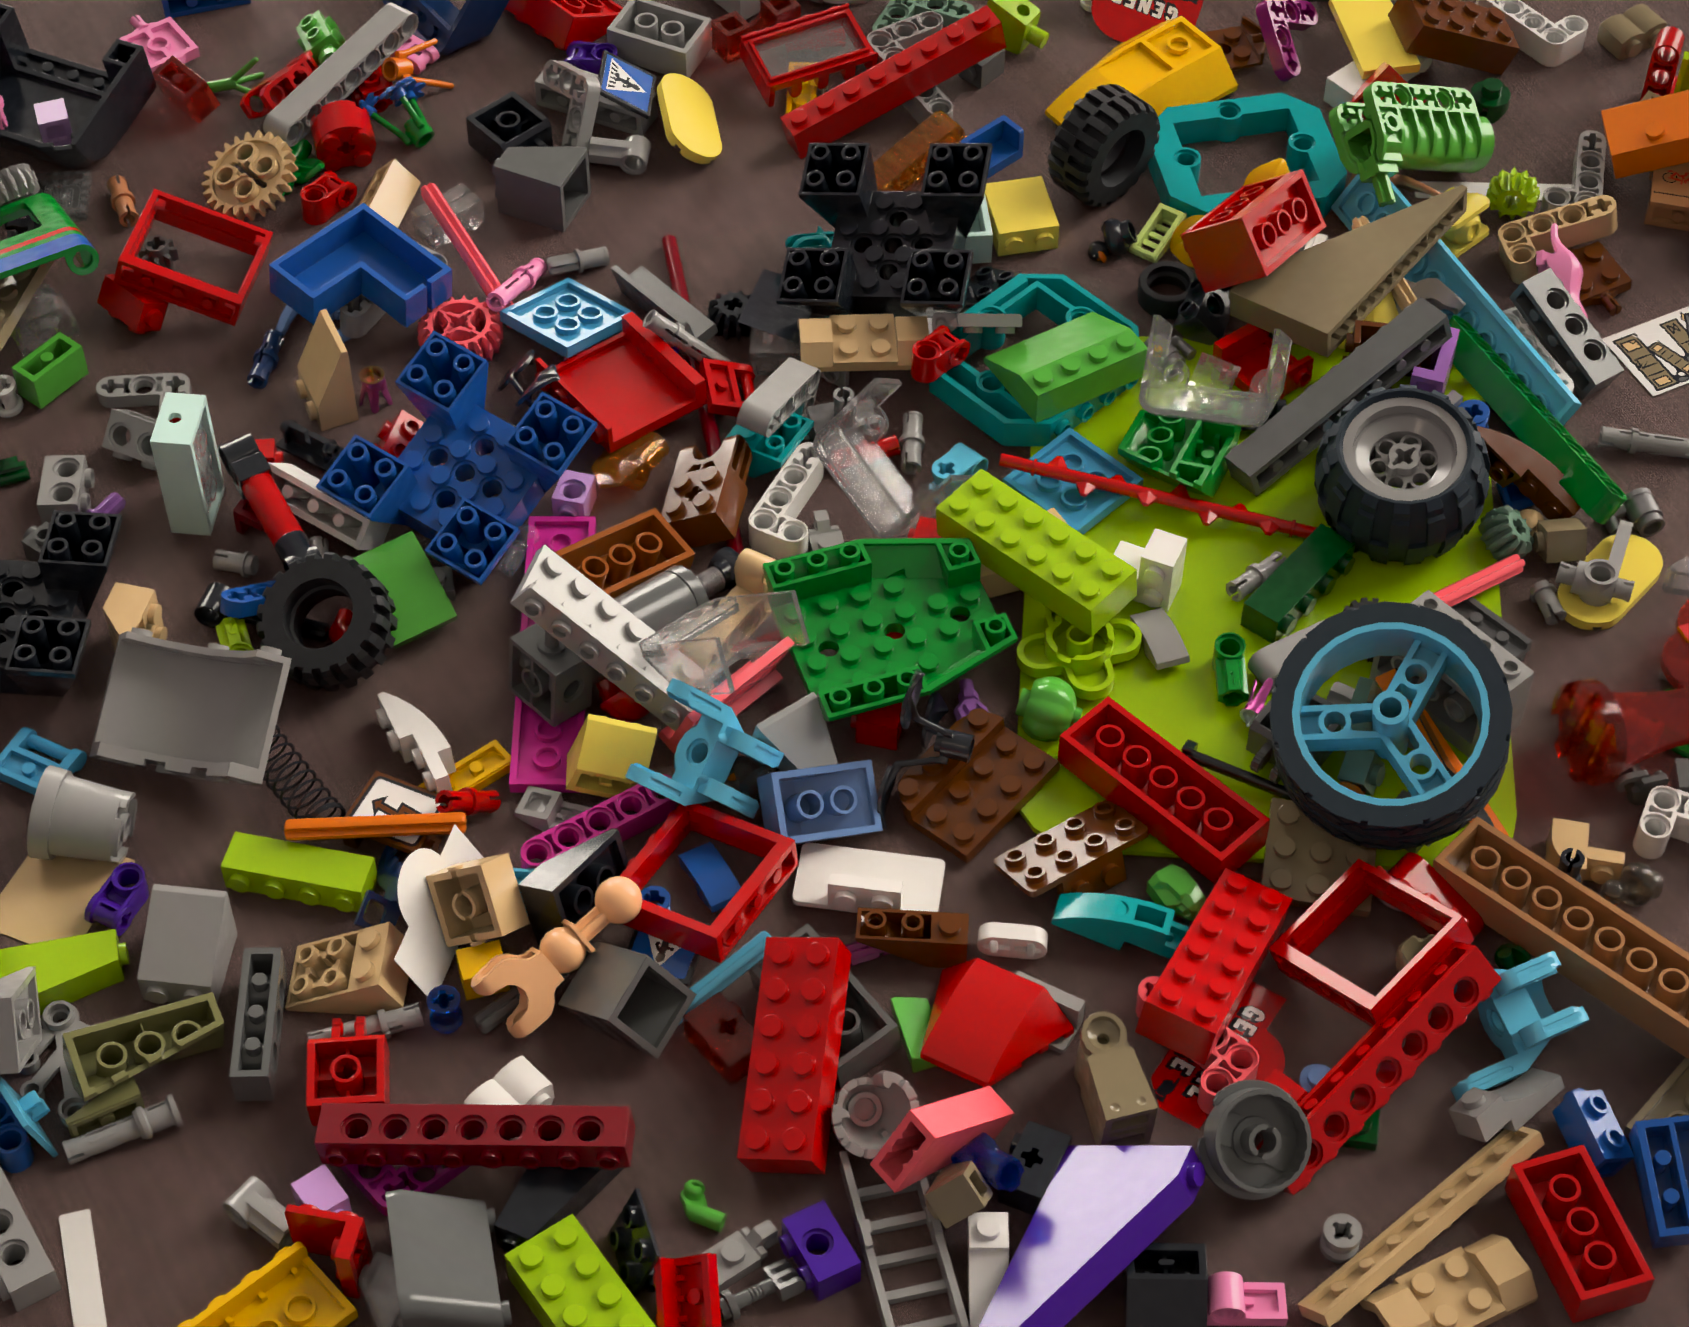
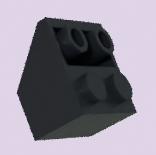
[1122,1243,1208,1327]

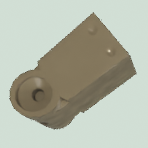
[1073,1011,1158,1145]

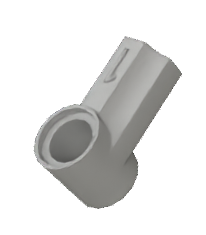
[589,135,651,175]
[222,1176,293,1250]

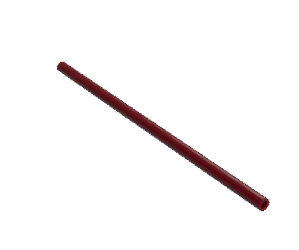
[661,234,745,554]

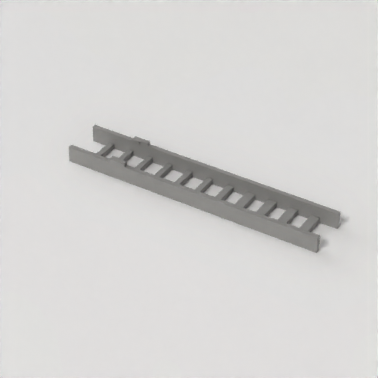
[839,1150,970,1327]

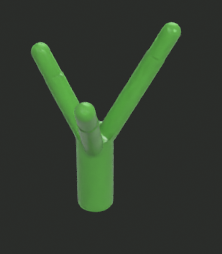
[207,57,264,100]

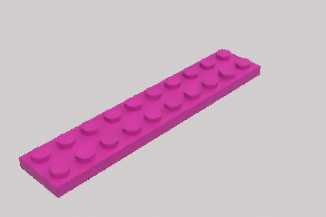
[509,516,596,793]

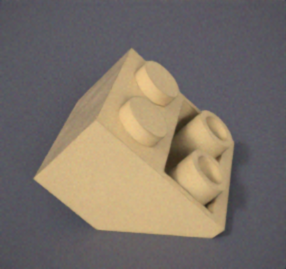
[103,582,167,652]

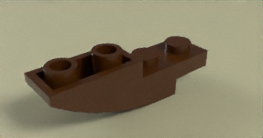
[1477,426,1581,519]

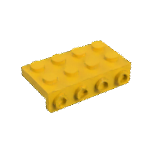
[177,1241,358,1327]

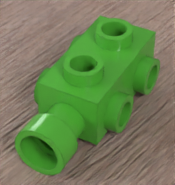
[295,10,346,66]

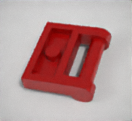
[698,358,755,417]

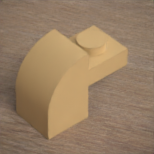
[1545,818,1625,885]

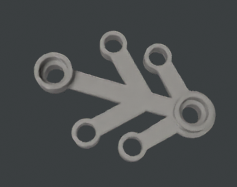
[20,1000,90,1127]

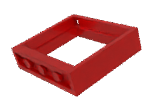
[113,189,273,326]
[620,804,798,963]
[1268,859,1474,1027]

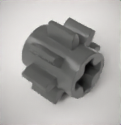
[138,235,179,269]

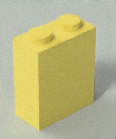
[985,176,1059,256]

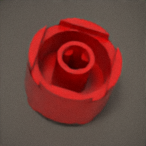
[310,100,376,171]

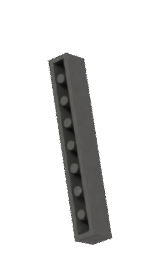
[1224,297,1452,497]

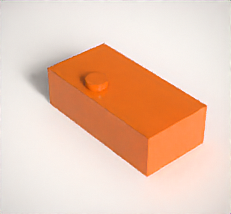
[1601,90,1689,179]

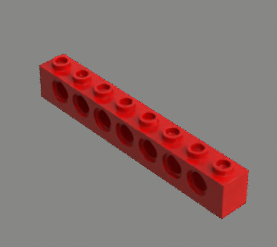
[1256,941,1502,1196]

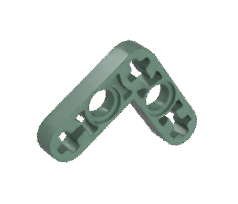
[872,0,975,31]

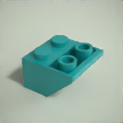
[725,413,814,478]

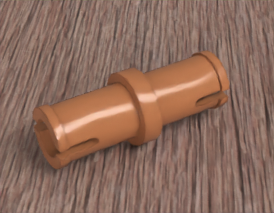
[107,175,139,228]

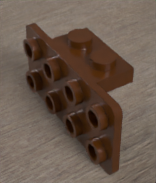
[994,800,1149,897]

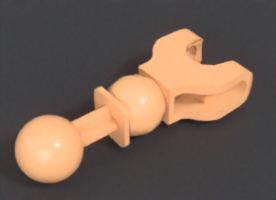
[471,876,642,1038]

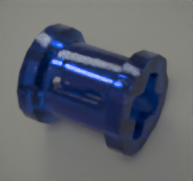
[426,985,464,1034]

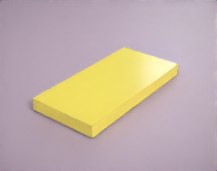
[1328,0,1421,79]

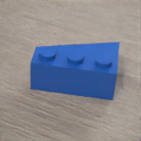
[1628,1115,1689,1249]

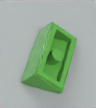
[890,997,936,1073]

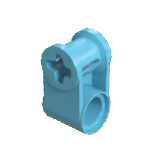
[929,442,989,502]

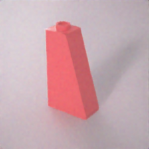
[870,1086,1015,1193]

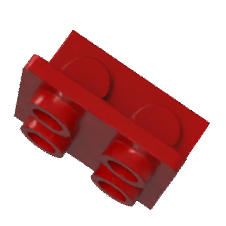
[284,1204,373,1299]

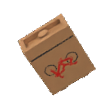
[1644,162,1689,231]

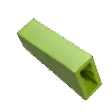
[0,929,130,1016]

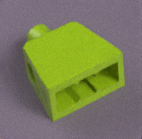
[987,0,1050,54]

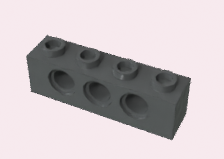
[1509,268,1624,400]
[229,947,287,1101]

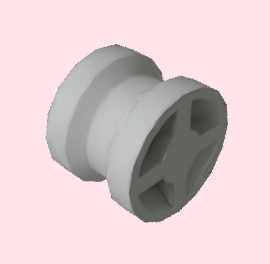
[1319,1213,1363,1264]

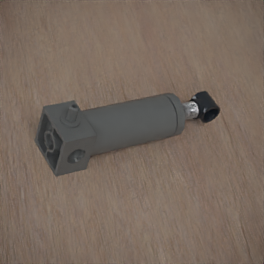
[508,546,739,727]

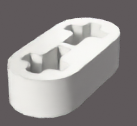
[977,922,1048,959]

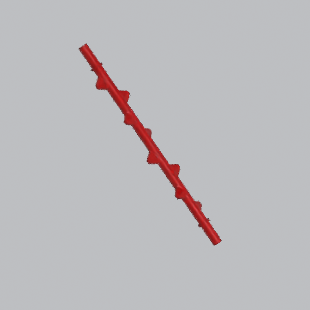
[999,453,1317,538]

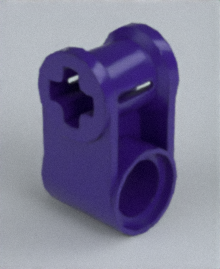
[564,41,618,74]
[84,862,149,936]

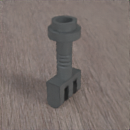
[719,1259,806,1322]

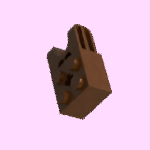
[661,434,752,548]

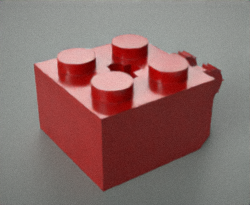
[306,1016,390,1126]

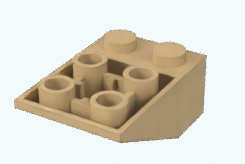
[285,922,409,1015]

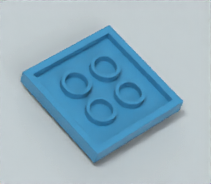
[500,277,635,358]
[1003,428,1144,534]

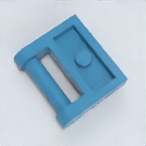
[0,727,87,795]

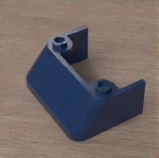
[382,0,510,55]

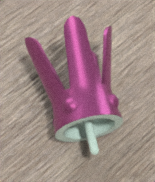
[1240,678,1273,727]

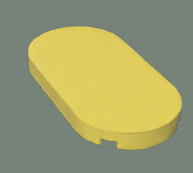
[656,73,722,164]
[1556,534,1663,630]

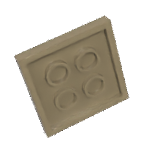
[1261,798,1376,918]

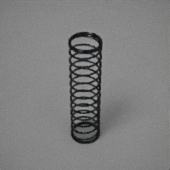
[263,725,346,819]

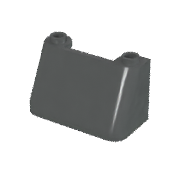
[385,1189,512,1327]

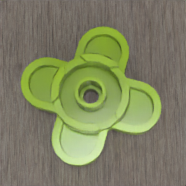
[1016,607,1142,700]

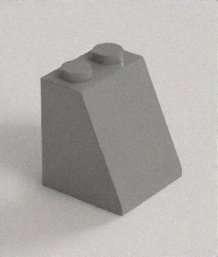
[137,884,238,1004]

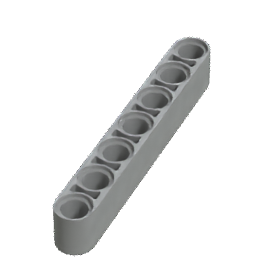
[263,2,419,147]

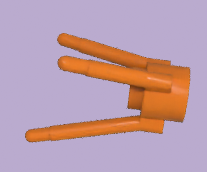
[382,39,454,89]

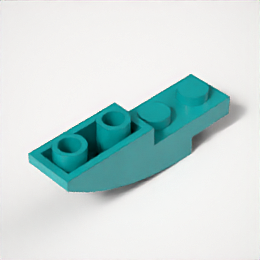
[1051,892,1189,959]

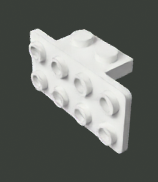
[792,842,945,913]

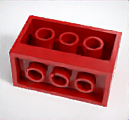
[1180,169,1326,293]

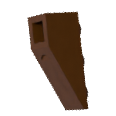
[855,907,969,968]

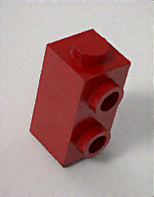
[97,274,169,334]

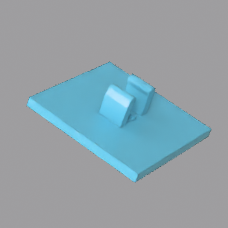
[0,1076,59,1158]

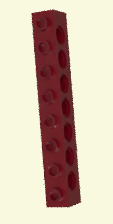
[314,1103,636,1170]

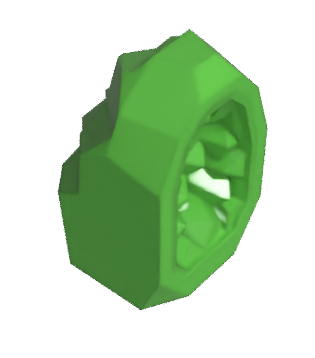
[1146,864,1206,921]

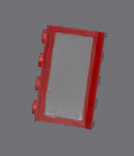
[740,3,878,108]

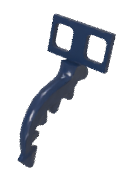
[354,845,403,929]

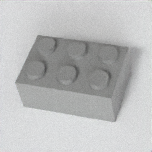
[607,0,713,78]

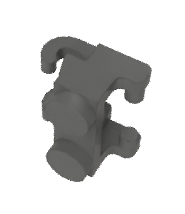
[1600,735,1669,805]

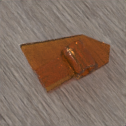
[591,432,669,491]

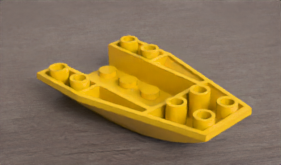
[1045,16,1238,126]

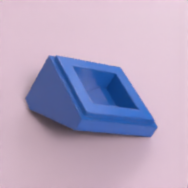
[1495,482,1535,511]

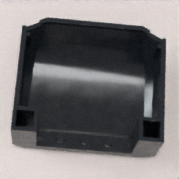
[0,3,157,170]

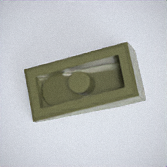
[65,1076,145,1139]

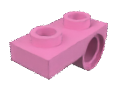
[1207,1271,1288,1326]

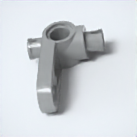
[1555,520,1635,607]

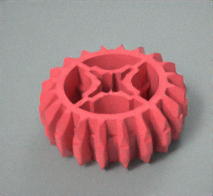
[417,295,504,361]

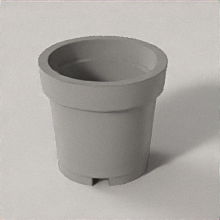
[27,765,137,864]

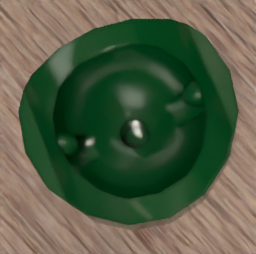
[1471,78,1511,124]

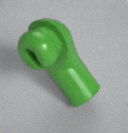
[680,1180,727,1232]

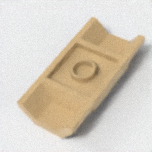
[797,314,929,372]
[1359,1234,1538,1327]

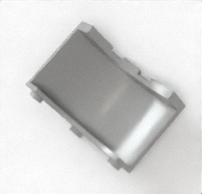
[89,627,292,785]

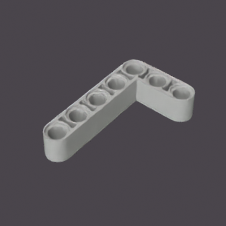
[867,11,953,138]

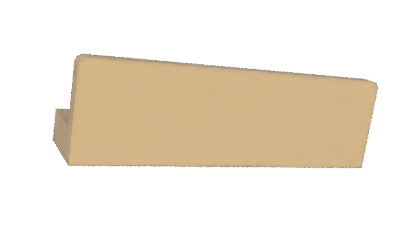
[358,159,420,228]

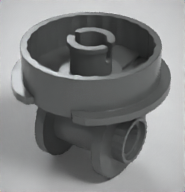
[1195,1080,1312,1200]

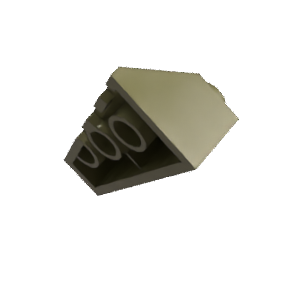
[62,992,224,1102]

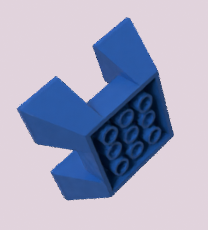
[316,330,598,585]

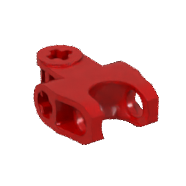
[240,50,319,120]

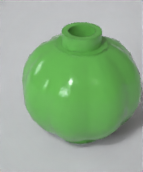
[1015,676,1083,742]

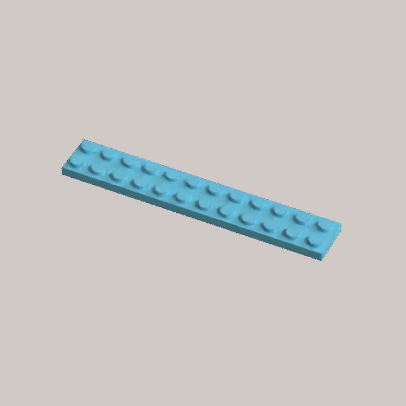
[1330,174,1582,426]

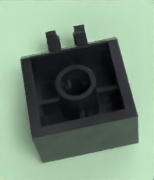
[466,91,553,164]

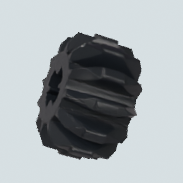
[707,289,758,341]

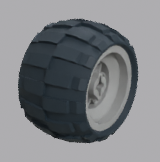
[1314,384,1490,566]

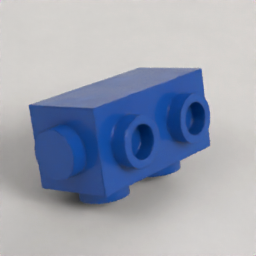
[1552,1088,1635,1178]

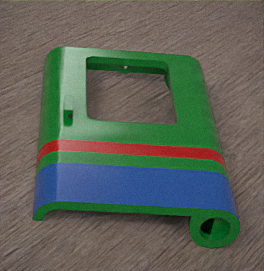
[0,193,99,280]

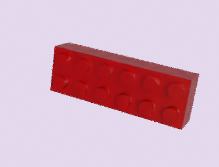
[1057,696,1270,884]
[1135,868,1293,1065]
[737,937,852,1174]

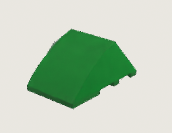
[1118,407,1245,497]

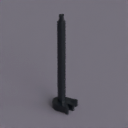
[1181,739,1292,800]

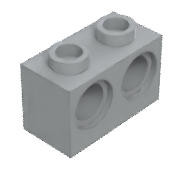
[102,409,157,471]
[37,455,95,524]

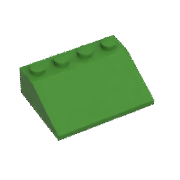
[984,311,1148,423]

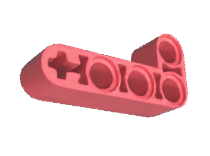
[1135,976,1259,1114]

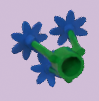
[358,76,435,148]

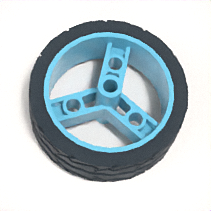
[1270,601,1513,850]

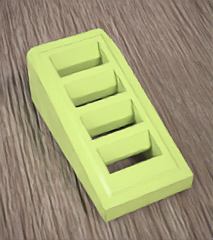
[1129,203,1187,263]

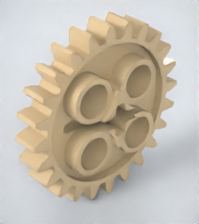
[202,130,298,221]

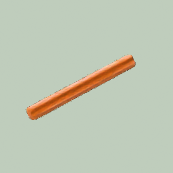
[284,812,467,841]

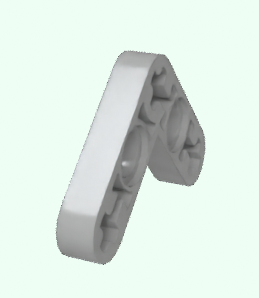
[543,60,601,151]
[96,373,192,415]

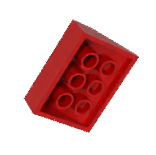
[504,0,623,51]

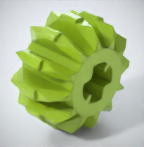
[1486,166,1540,220]

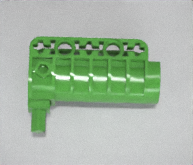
[1329,81,1495,207]

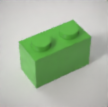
[11,332,89,409]

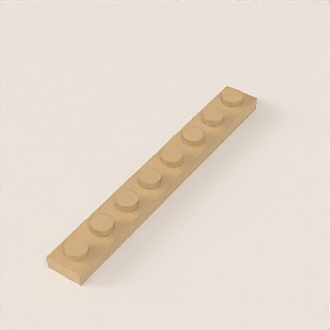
[1298,1126,1545,1327]

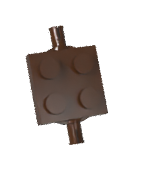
[1567,241,1632,316]

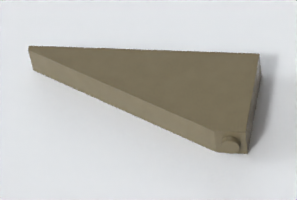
[1228,185,1467,358]

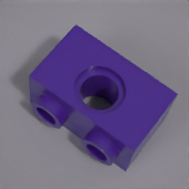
[778,1200,861,1302]

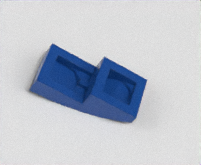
[678,842,741,913]

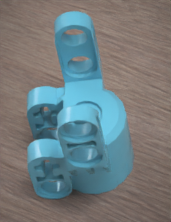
[625,678,784,819]
[1450,951,1590,1102]

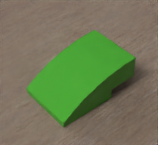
[353,531,457,649]

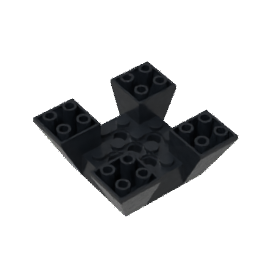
[776,143,993,318]
[0,510,122,697]

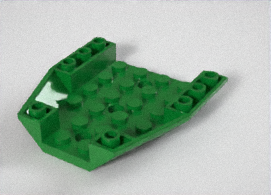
[763,538,1018,722]

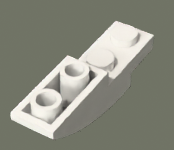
[375,692,456,794]

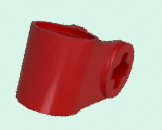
[300,170,357,225]
[911,325,970,383]

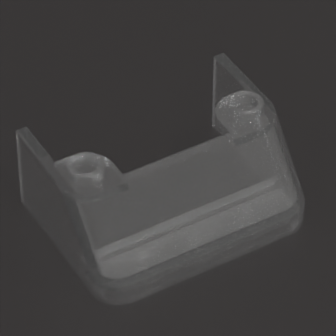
[1139,315,1292,428]
[813,378,972,538]
[639,590,810,696]

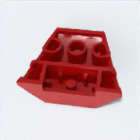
[920,958,1074,1087]

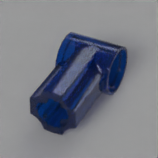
[951,1132,1024,1192]

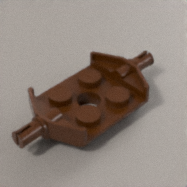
[1203,16,1266,70]

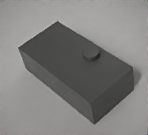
[749,924,902,1089]

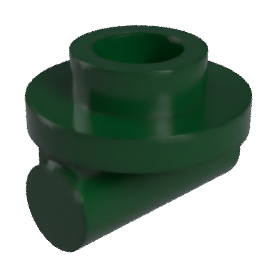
[0,456,31,487]
[1494,943,1532,970]

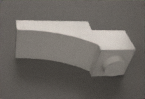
[1448,1068,1565,1142]

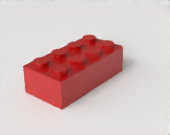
[1504,1144,1655,1323]

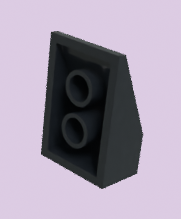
[518,828,628,945]

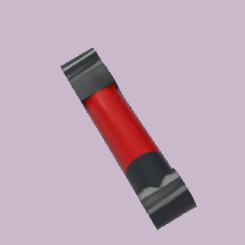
[217,433,322,572]

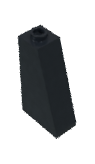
[494,1138,624,1253]

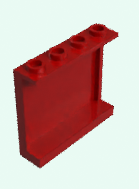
[535,311,707,453]

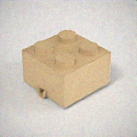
[426,853,530,947]

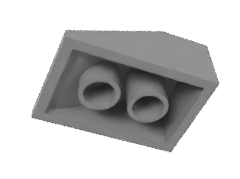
[0,966,43,1075]

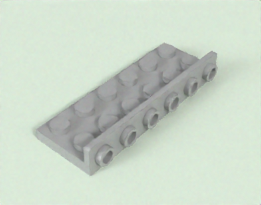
[510,545,706,731]

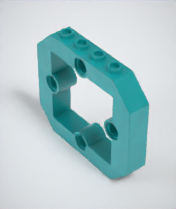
[1147,93,1347,219]
[929,274,1139,446]

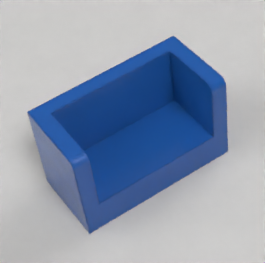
[959,114,1024,179]

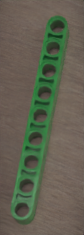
[1449,315,1627,525]

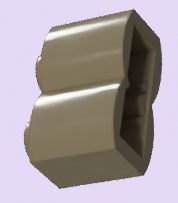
[1597,4,1668,60]

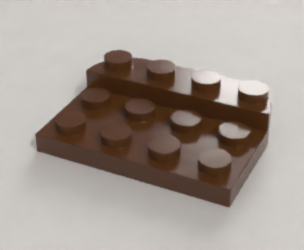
[897,708,1060,864]

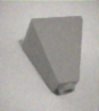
[748,692,838,773]

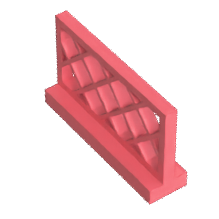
[658,636,795,755]

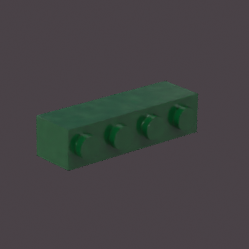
[1240,523,1355,643]

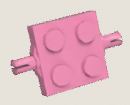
[119,15,200,78]

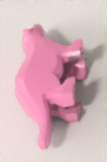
[1536,223,1588,319]

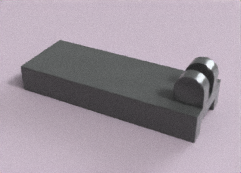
[1451,597,1532,661]

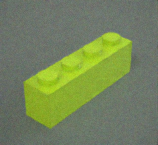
[221,831,377,913]

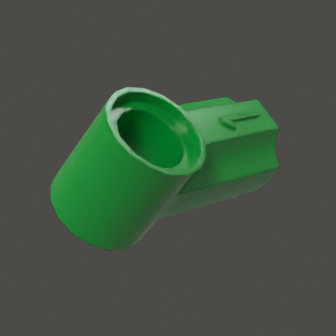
[1212,632,1249,706]

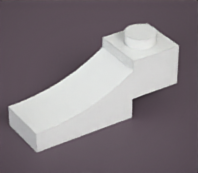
[967,1212,1009,1327]

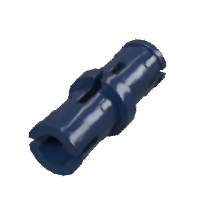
[247,329,285,389]

